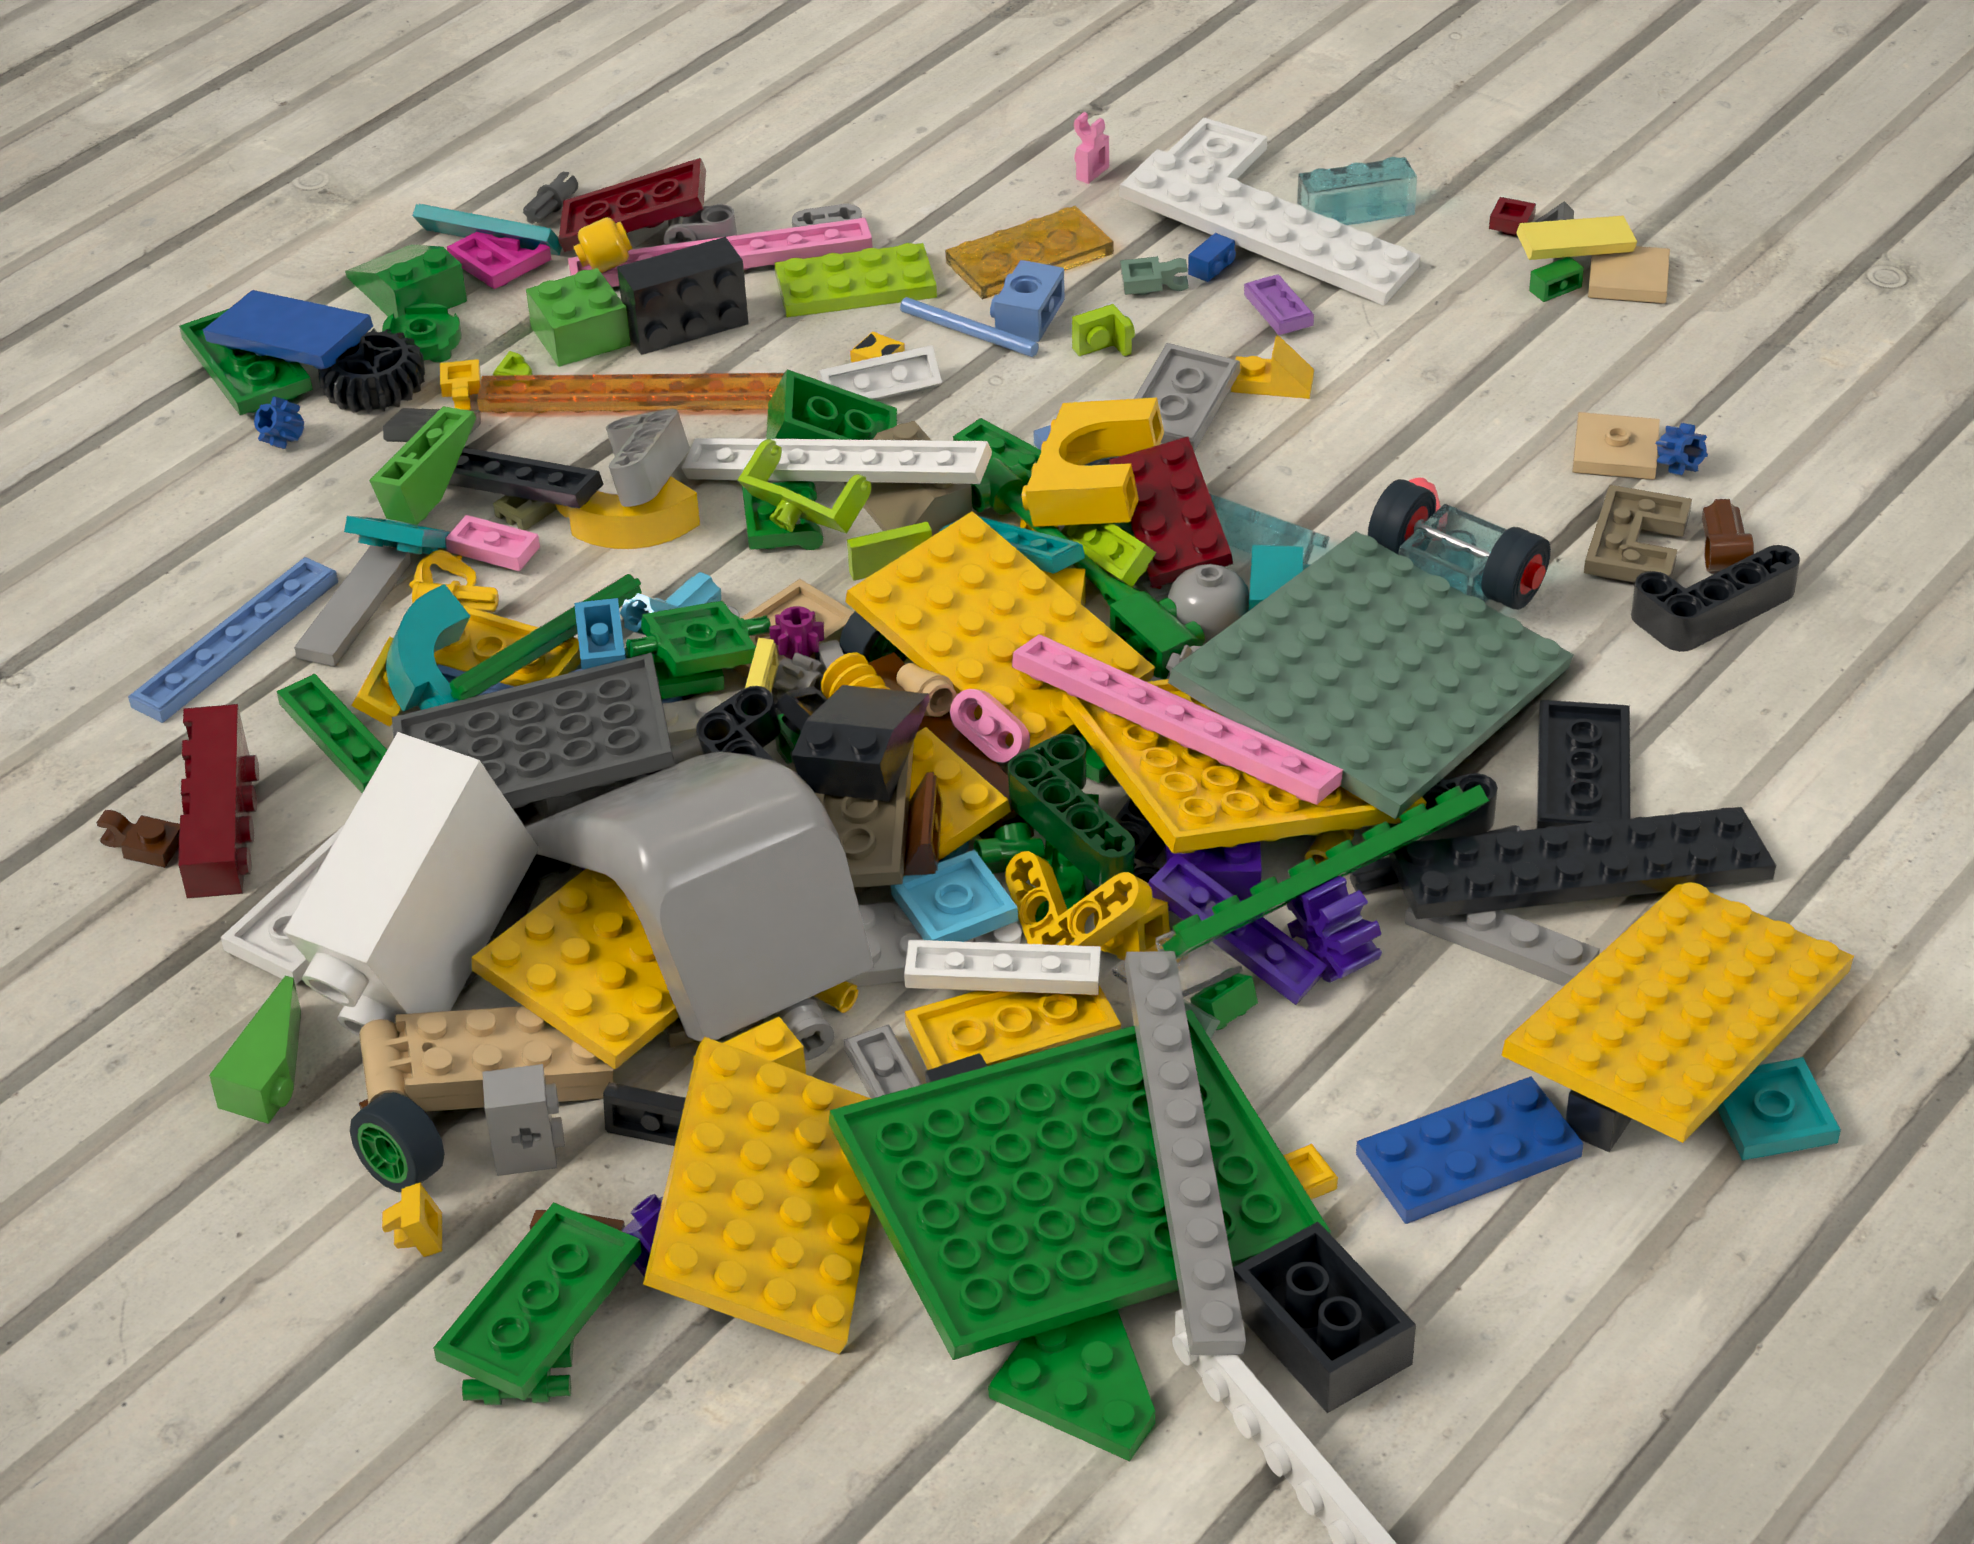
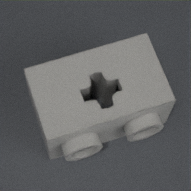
[482,1064,565,1176]

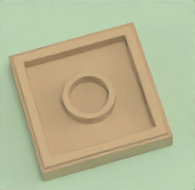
[1588,246,1670,304]

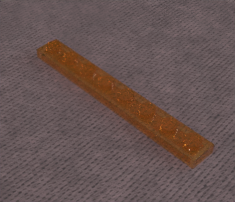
[477,373,784,414]

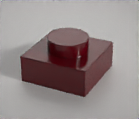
[1489,197,1536,235]

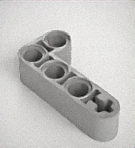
[606,409,690,507]

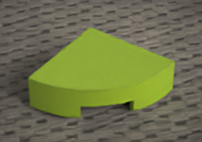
[493,351,533,391]

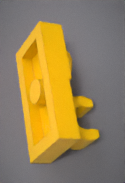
[351,636,401,727]

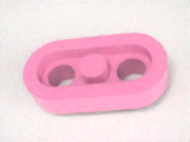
[950,689,1030,763]

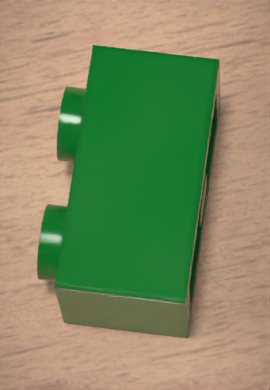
[1529,257,1584,302]
[1190,971,1258,1030]

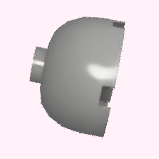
[1168,564,1250,645]

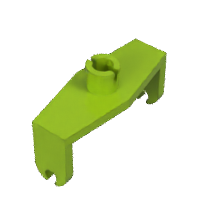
[737,439,871,534]

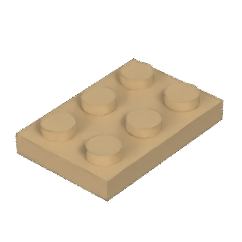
[732,579,854,678]

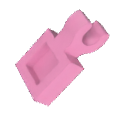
[1074,112,1109,184]

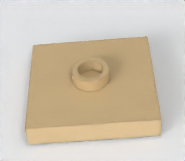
[1572,412,1660,480]

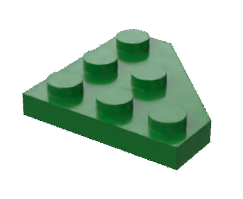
[988,1309,1155,1462]

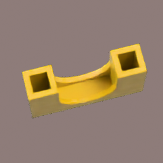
[1022,397,1164,527]

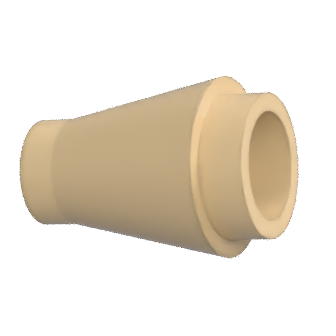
[896,663,956,717]

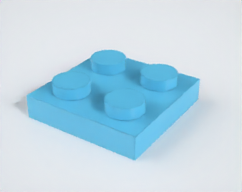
[891,850,1018,942]

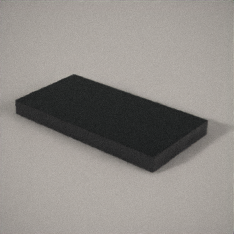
[1536,700,1630,829]

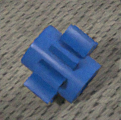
[254,397,304,449]
[1655,423,1708,475]

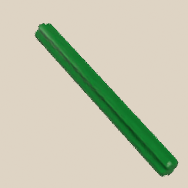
[449,574,642,700]

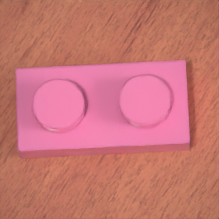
[445,515,540,571]

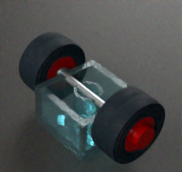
[1368,479,1551,610]

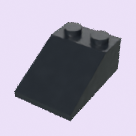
[792,685,930,802]

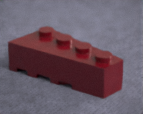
[178,704,259,899]

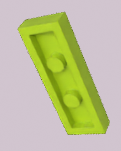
[1061,523,1156,587]

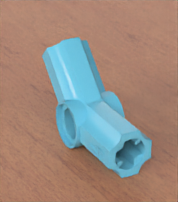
[620,572,722,635]

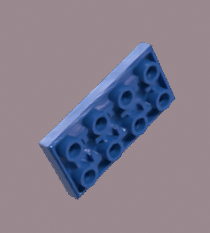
[203,290,373,369]

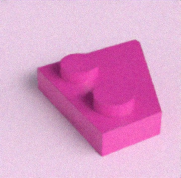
[447,232,552,289]

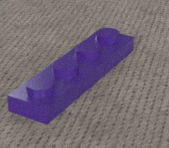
[1148,853,1328,1005]

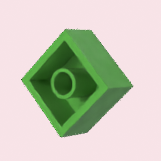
[526,268,631,367]

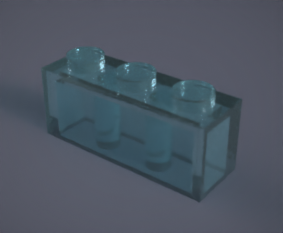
[1297,157,1417,225]

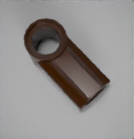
[1702,499,1754,572]

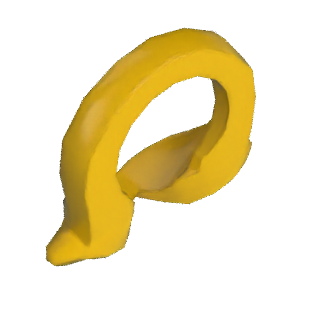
[409,550,476,588]

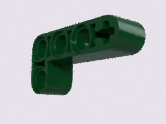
[1008,734,1135,887]

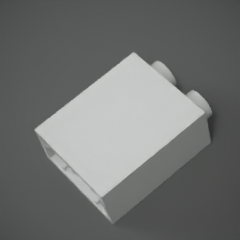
[283,732,539,1036]

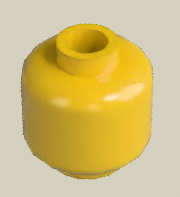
[573,217,633,273]

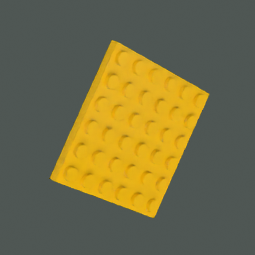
[1062,679,1427,853]

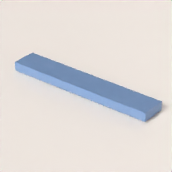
[128,557,338,723]

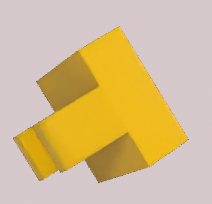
[382,1183,442,1257]

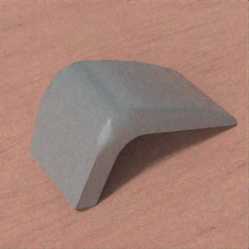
[525,752,874,1042]

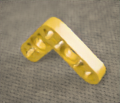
[1005,851,1153,946]

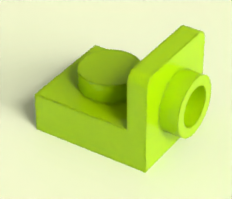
[1072,304,1135,356]

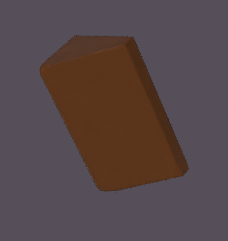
[904,772,943,876]

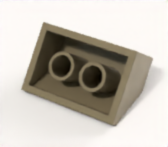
[844,421,972,536]

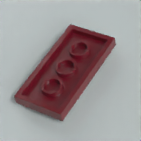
[558,158,706,252]
[1109,436,1234,588]

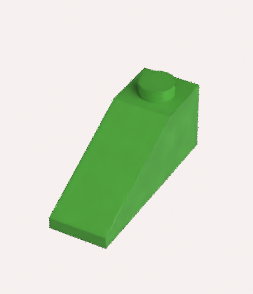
[369,406,476,525]
[209,975,301,1124]

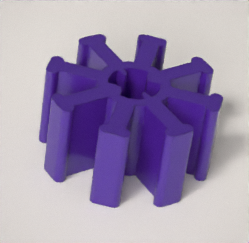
[1287,876,1382,983]

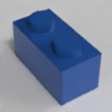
[1188,233,1236,282]

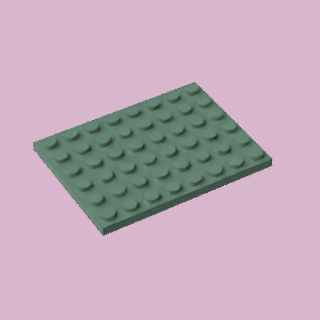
[1168,531,1574,819]

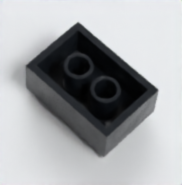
[617,237,749,355]
[1233,1222,1416,1413]

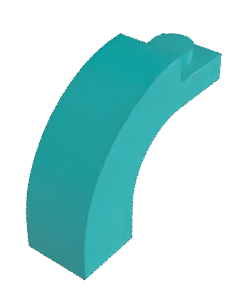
[386,584,470,712]

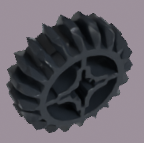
[318,328,425,414]

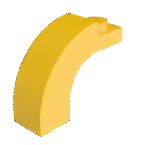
[555,476,700,549]

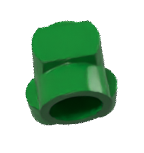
[973,823,1045,874]

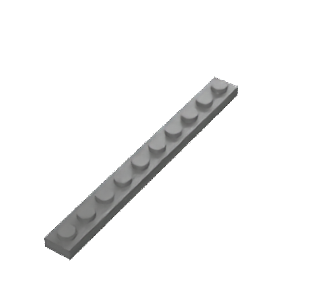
[1124,951,1246,1355]

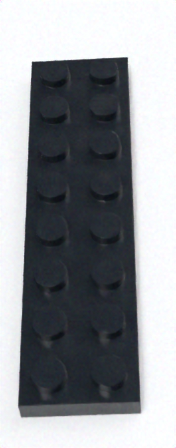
[1388,807,1776,920]

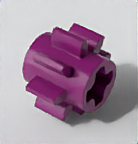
[769,606,825,660]

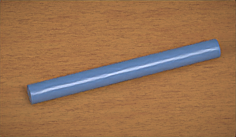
[900,297,1039,357]

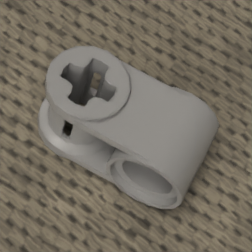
[664,204,737,245]

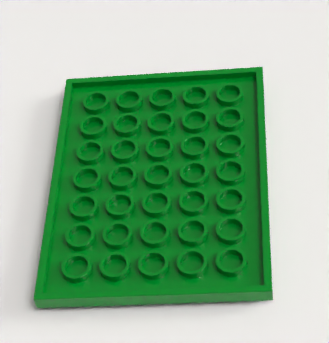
[828,1009,1331,1360]

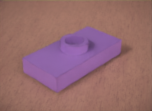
[1244,274,1314,335]

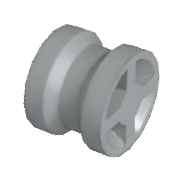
[777,998,834,1060]

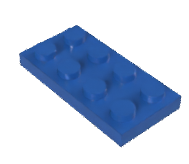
[1356,1076,1584,1224]

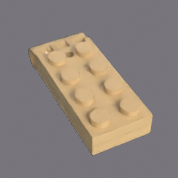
[359,1006,614,1112]

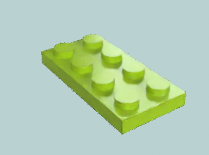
[774,243,937,318]

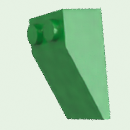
[345,244,467,319]
[766,369,897,440]

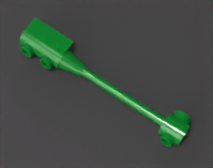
[970,458,1205,680]

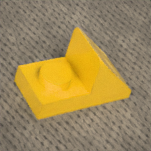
[1231,335,1314,399]

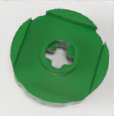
[382,303,462,363]

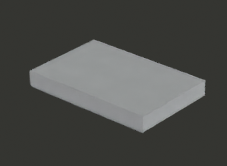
[1134,343,1240,452]

